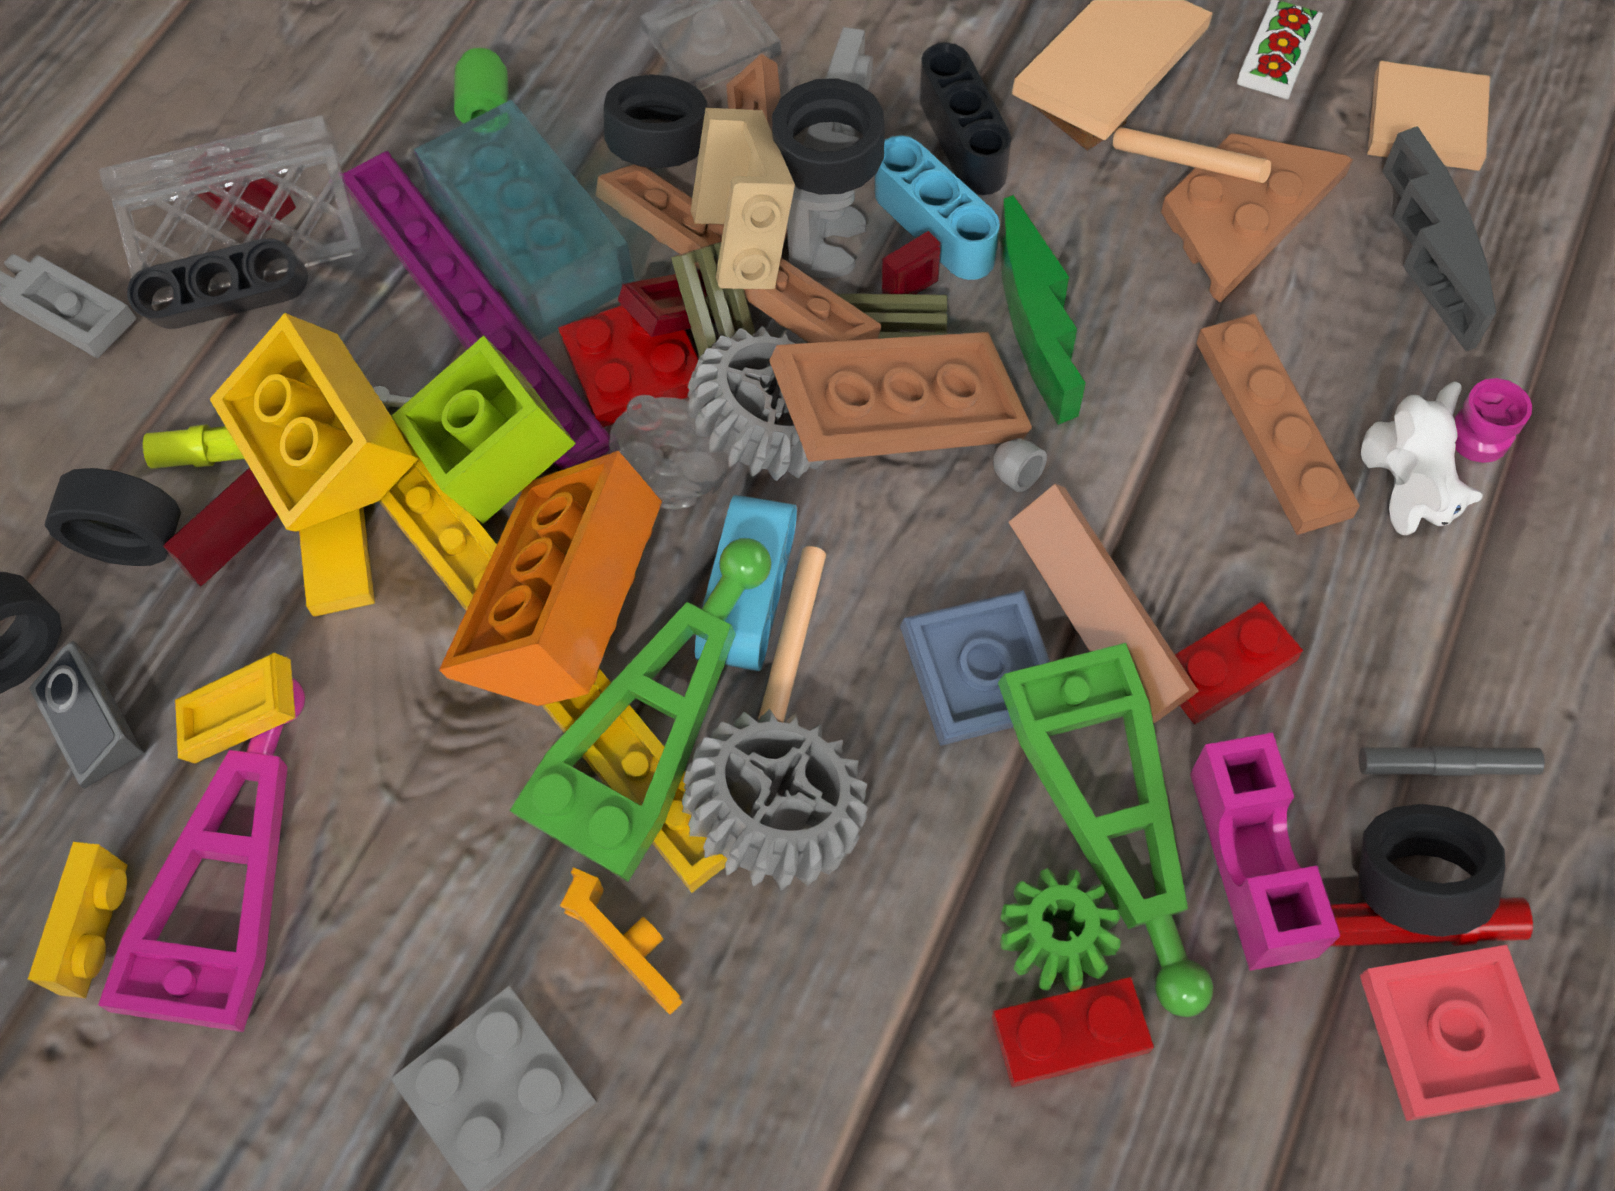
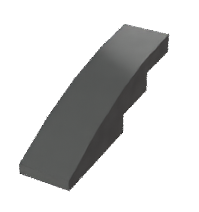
[1382,126,1497,352]

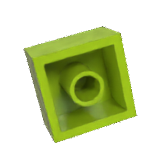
[391,336,576,524]

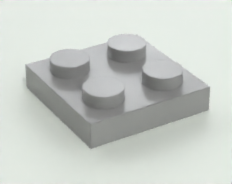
[391,986,596,1191]

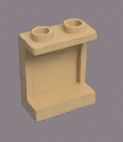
[691,108,795,289]

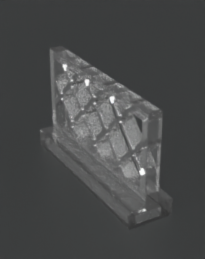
[99,115,364,305]

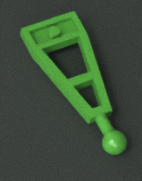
[509,538,771,882]
[998,643,1213,1017]

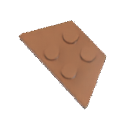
[1161,133,1353,303]

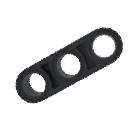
[919,42,1011,195]
[127,238,308,329]

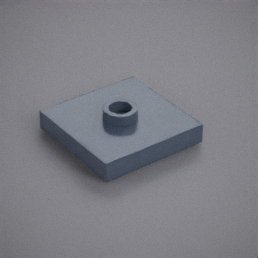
[900,590,1050,746]

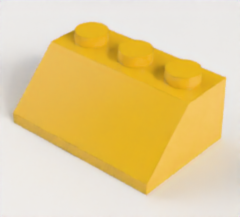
[210,313,419,532]

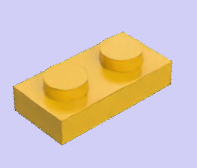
[28,842,128,998]

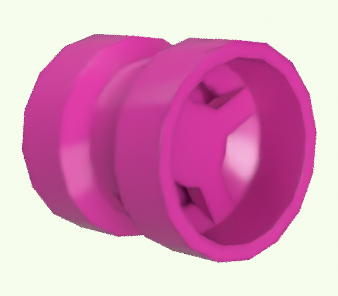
[1454,378,1532,463]

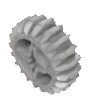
[687,326,826,481]
[682,709,868,890]

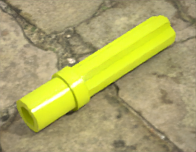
[143,424,245,469]

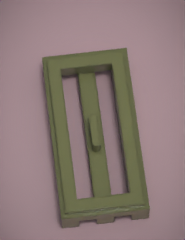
[671,242,755,357]
[836,294,947,339]

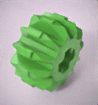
[1000,868,1121,991]

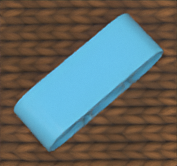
[874,136,1000,280]
[695,495,797,671]

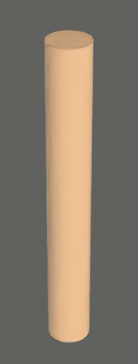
[1113,127,1271,183]
[758,546,826,723]

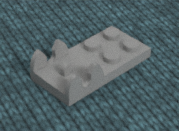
[787,27,873,278]

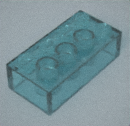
[414,99,635,340]

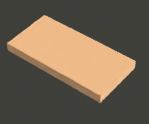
[1012,0,1213,140]

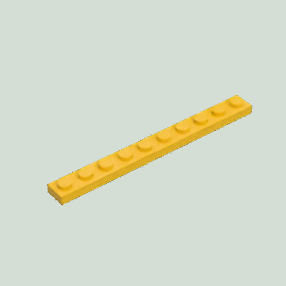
[379,419,727,893]

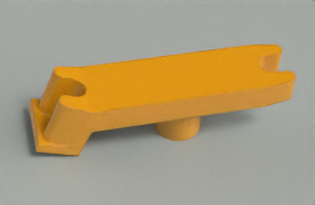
[560,867,683,1015]

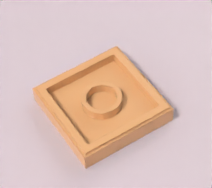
[1367,61,1490,171]

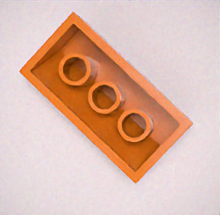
[439,451,662,706]

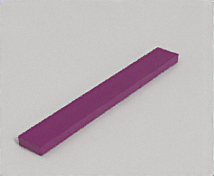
[340,151,618,471]

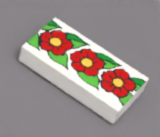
[1237,0,1323,99]

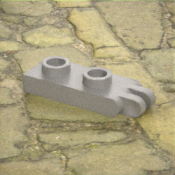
[0,254,137,359]

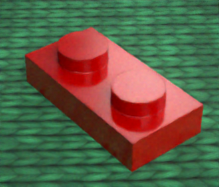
[1175,601,1303,725]
[992,977,1154,1088]

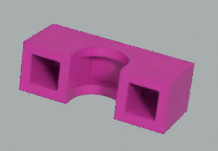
[1190,732,1340,971]

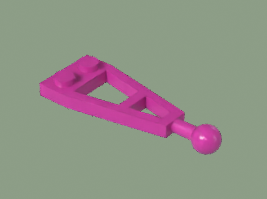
[98,678,305,1032]

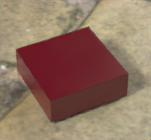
[882,231,941,294]

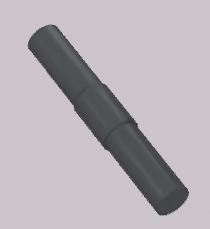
[1359,746,1545,776]

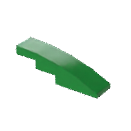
[999,195,1086,425]

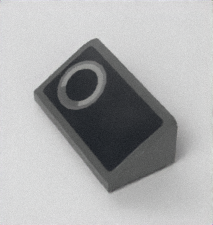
[29,641,144,789]

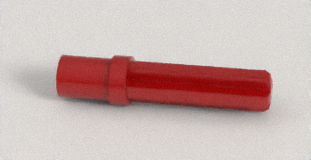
[1330,897,1533,947]

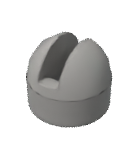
[993,438,1047,492]

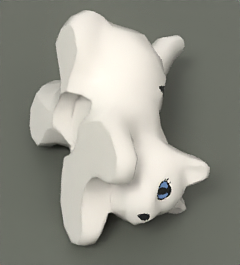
[1361,382,1483,536]

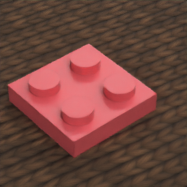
[1360,945,1561,1121]

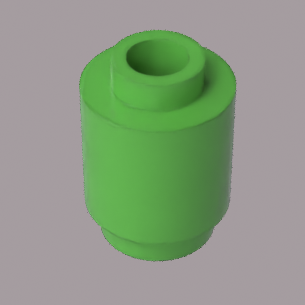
[454,48,509,130]

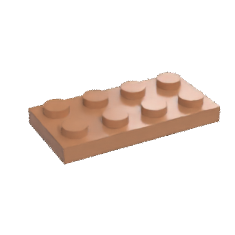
[769,332,1032,462]

